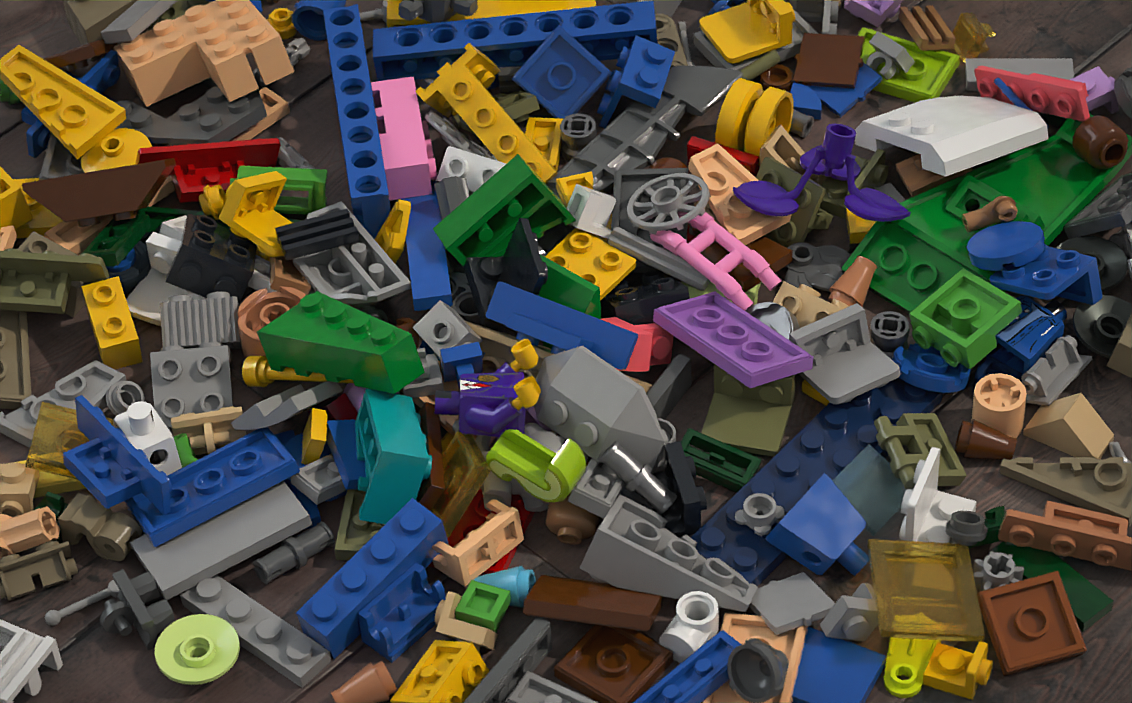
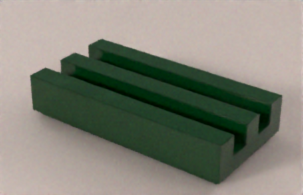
[681,428,762,493]

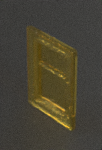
[867,539,985,642]

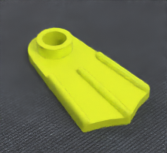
[884,614,945,698]

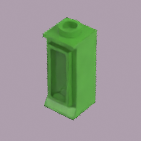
[230,166,327,214]

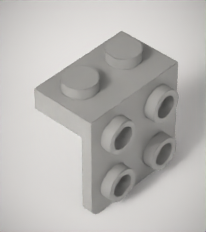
[789,303,901,404]
[150,342,234,429]

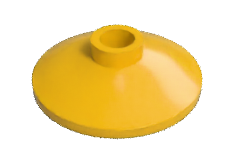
[81,128,152,173]

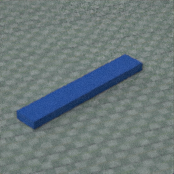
[402,181,453,311]

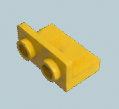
[390,640,490,703]

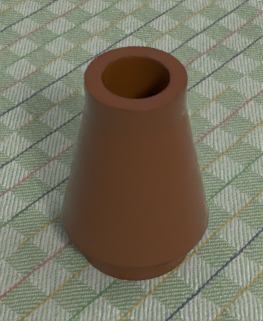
[954,419,1017,460]

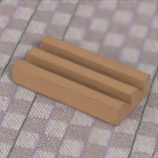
[898,6,956,51]

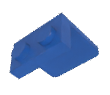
[596,35,675,129]
[990,244,1103,305]

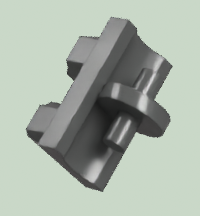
[100,569,175,650]

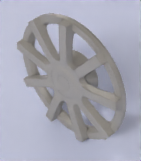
[425,110,494,160]
[627,173,711,234]

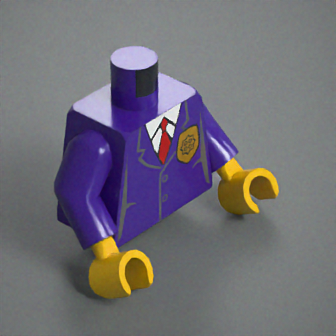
[435,339,541,437]

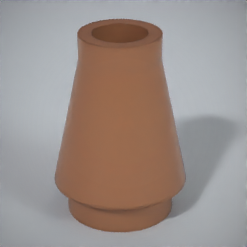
[828,256,877,308]
[331,661,397,703]

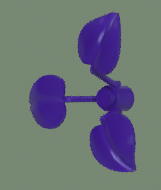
[732,124,911,222]

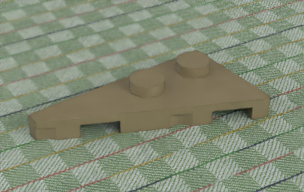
[1000,457,1132,527]

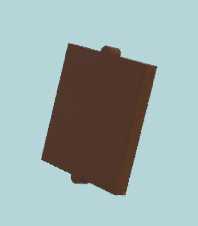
[793,33,865,89]

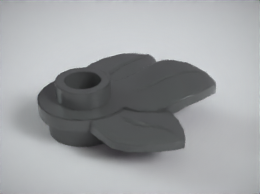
[785,242,851,292]

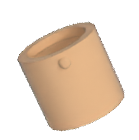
[971,373,1027,438]

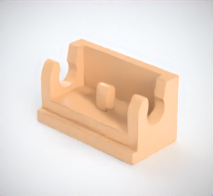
[432,499,524,587]

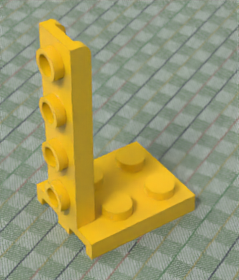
[415,43,558,184]

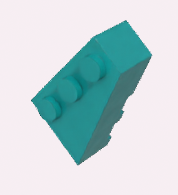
[355,389,432,524]

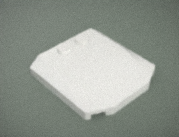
[855,96,1048,177]

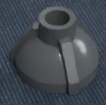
[727,638,789,703]

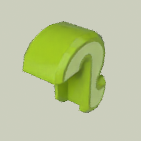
[486,429,587,502]

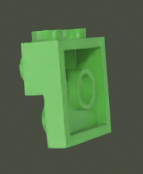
[909,268,1022,369]

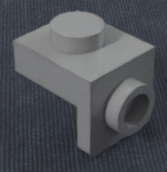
[820,583,887,642]

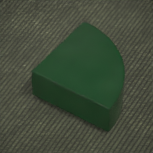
[967,506,1006,549]

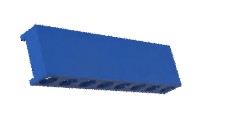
[323,4,391,239]

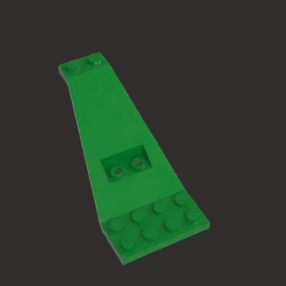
[841,113,1132,314]

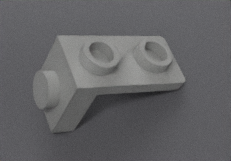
[790,0,839,35]

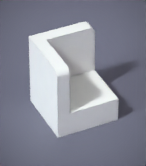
[567,184,616,239]

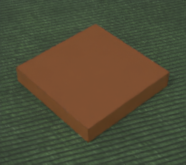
[976,571,1087,676]

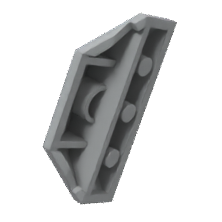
[293,201,411,309]
[534,346,669,474]

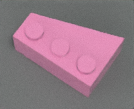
[371,77,437,200]

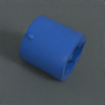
[292,0,346,40]

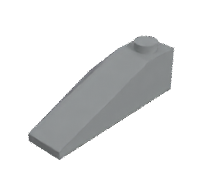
[580,494,758,612]

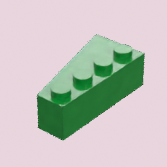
[257,291,425,394]

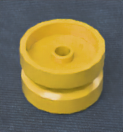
[715,78,794,166]

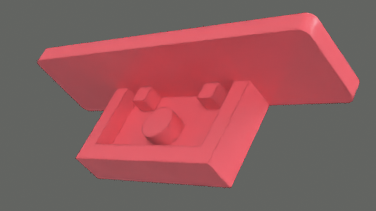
[974,65,1090,122]

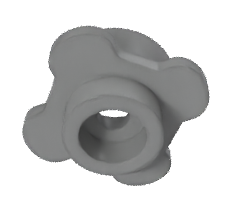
[735,493,784,536]

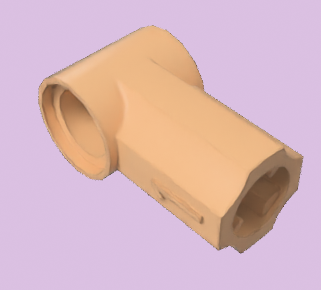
[0,506,60,558]

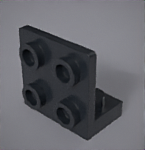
[463,218,548,326]

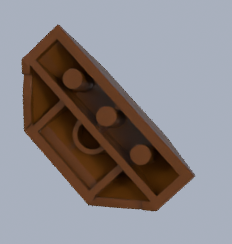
[22,158,175,227]

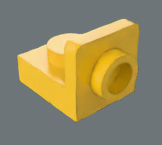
[923,641,993,700]

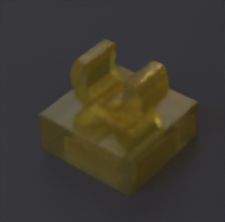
[952,13,996,62]

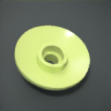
[155,614,240,685]

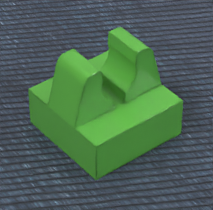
[455,580,511,633]

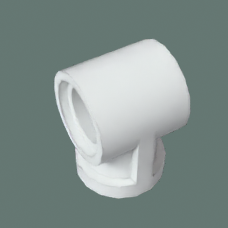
[659,591,719,663]

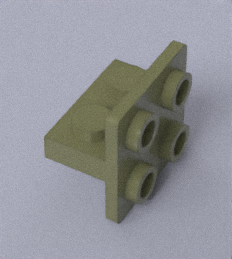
[756,157,833,248]

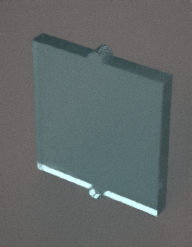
[832,444,914,536]

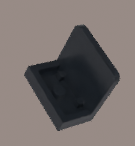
[165,214,257,303]
[600,270,690,337]
[617,441,707,538]

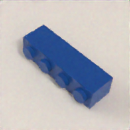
[296,498,449,660]

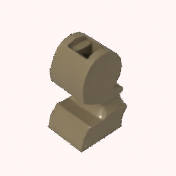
[58,492,142,561]

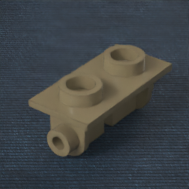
[0,541,78,601]

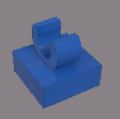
[440,342,483,388]

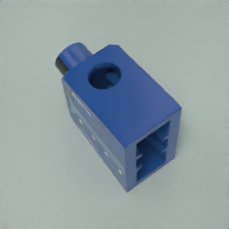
[985,296,1067,382]

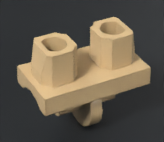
[171,406,246,455]

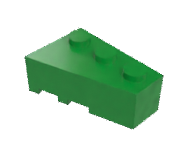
[433,154,576,267]

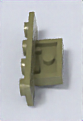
[0,248,110,314]

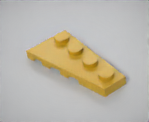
[0,45,126,160]

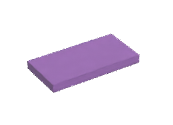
[653,291,814,388]

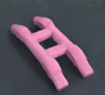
[650,211,782,311]

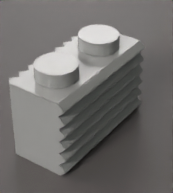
[160,292,242,349]

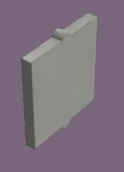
[749,572,835,635]

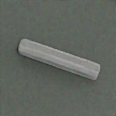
[608,227,710,291]

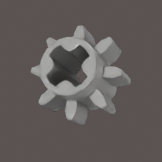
[970,551,1024,592]

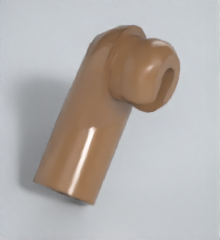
[962,196,1018,232]

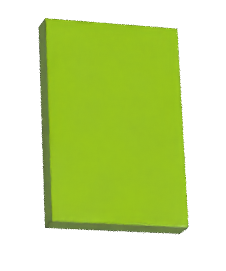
[857,27,960,103]

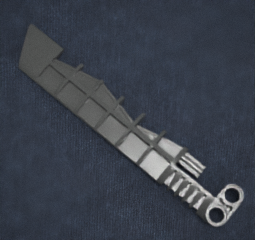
[428,66,743,329]

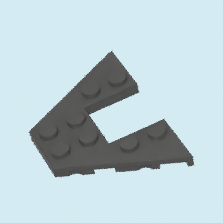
[115,77,267,147]

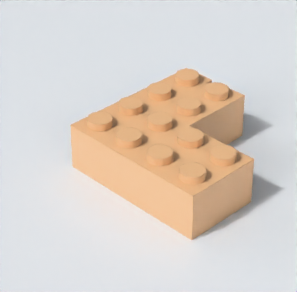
[114,0,294,107]

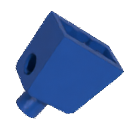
[765,473,871,577]

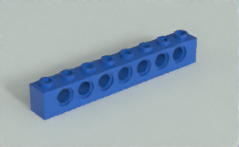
[373,0,658,81]

